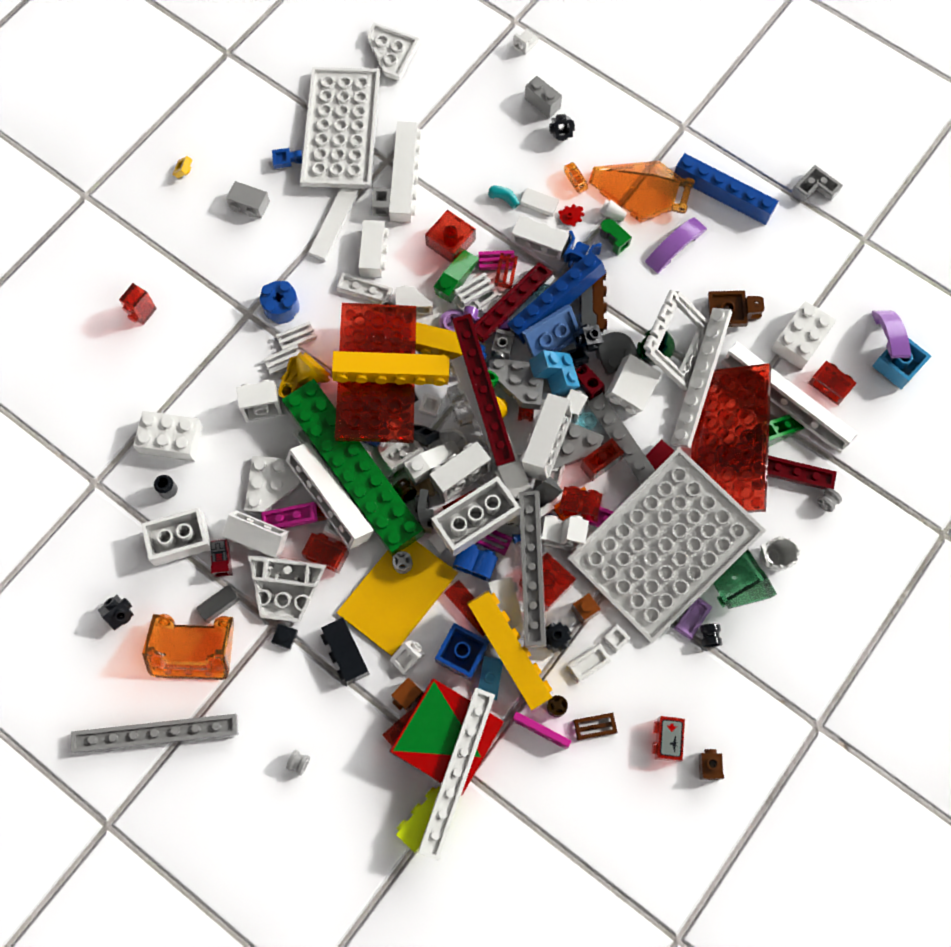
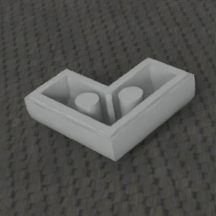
[792,165,843,202]

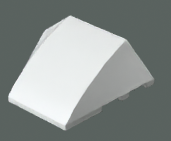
[248,556,327,622]

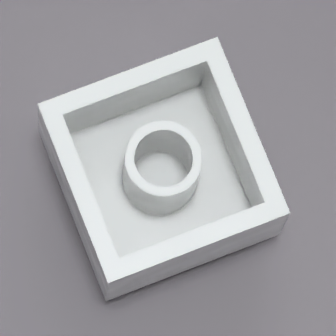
[236,380,283,422]

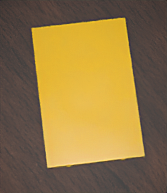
[336,541,458,656]

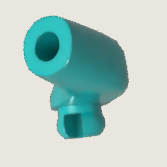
[488,185,520,209]

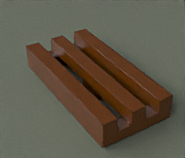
[573,712,618,741]

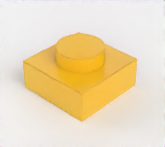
[172,156,192,178]

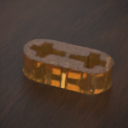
[564,162,588,193]

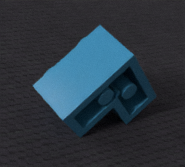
[529,350,580,397]

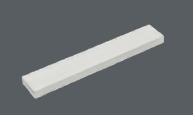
[308,188,362,261]

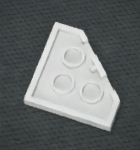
[367,22,420,81]
[244,456,302,514]

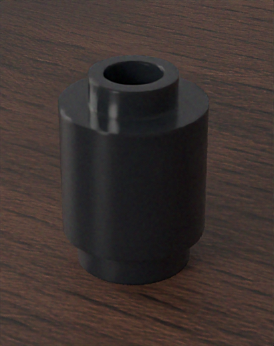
[154,475,178,499]

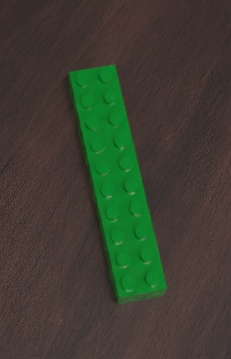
[282,379,424,557]

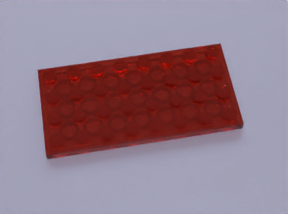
[335,303,416,443]
[691,363,771,513]

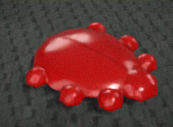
[558,204,585,227]

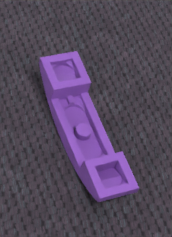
[645,217,707,273]
[871,310,911,358]

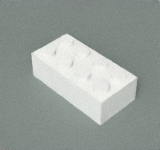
[520,393,573,481]
[431,476,521,557]

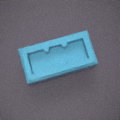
[478,656,503,701]

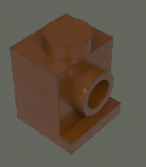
[698,749,724,780]

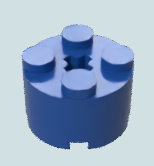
[260,281,300,324]

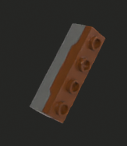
[580,273,607,334]

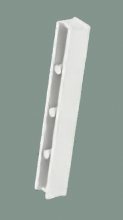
[721,342,858,454]

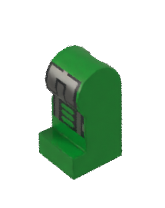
[600,219,632,256]

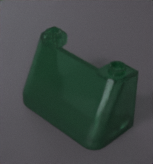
[713,550,777,609]

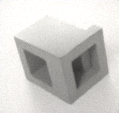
[371,187,391,217]
[491,329,515,360]

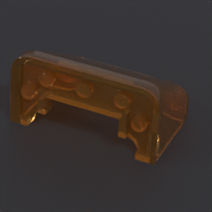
[142,614,234,680]

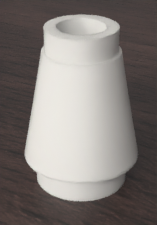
[600,199,627,222]

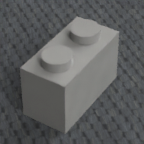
[524,76,562,119]
[226,181,270,219]

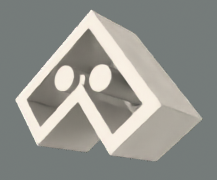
[541,515,589,552]

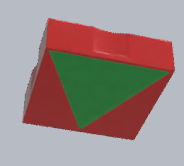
[388,678,504,796]

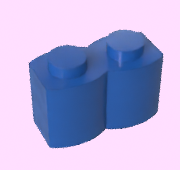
[453,544,498,582]

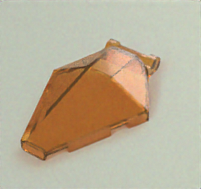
[588,161,695,223]

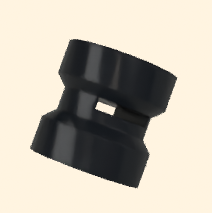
[700,624,722,647]

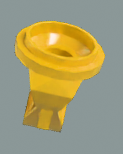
[278,352,330,398]

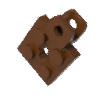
[708,290,765,327]

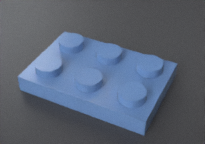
[522,304,580,358]

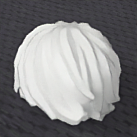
[760,536,801,571]

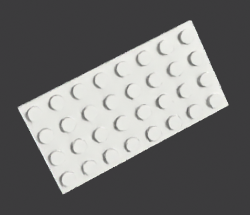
[300,66,380,189]

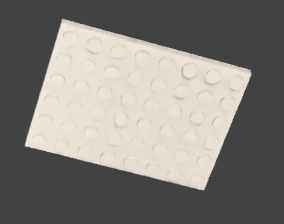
[568,447,767,644]

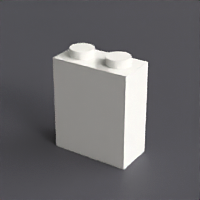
[605,354,662,414]

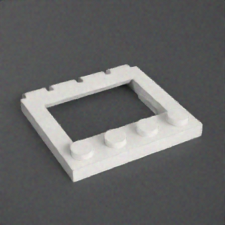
[643,290,708,392]

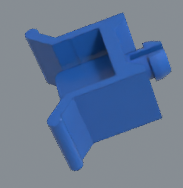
[562,230,602,268]

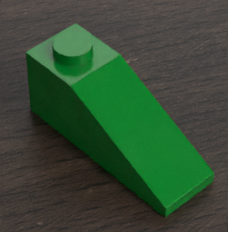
[434,250,480,303]
[745,415,804,452]

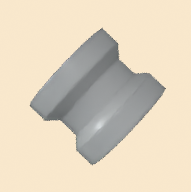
[817,488,842,512]
[392,551,413,574]
[286,750,310,776]

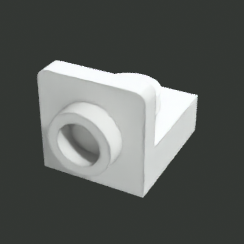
[513,29,539,55]
[390,640,425,675]

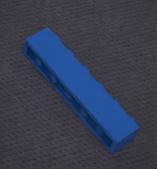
[673,153,779,225]
[507,251,606,345]

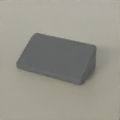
[534,476,563,508]
[196,584,240,624]

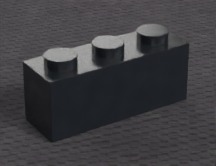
[320,617,370,685]

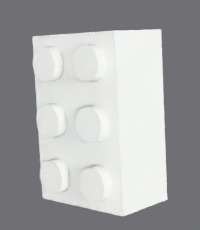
[771,300,837,370]
[133,411,203,462]
[430,441,491,503]
[141,507,211,566]

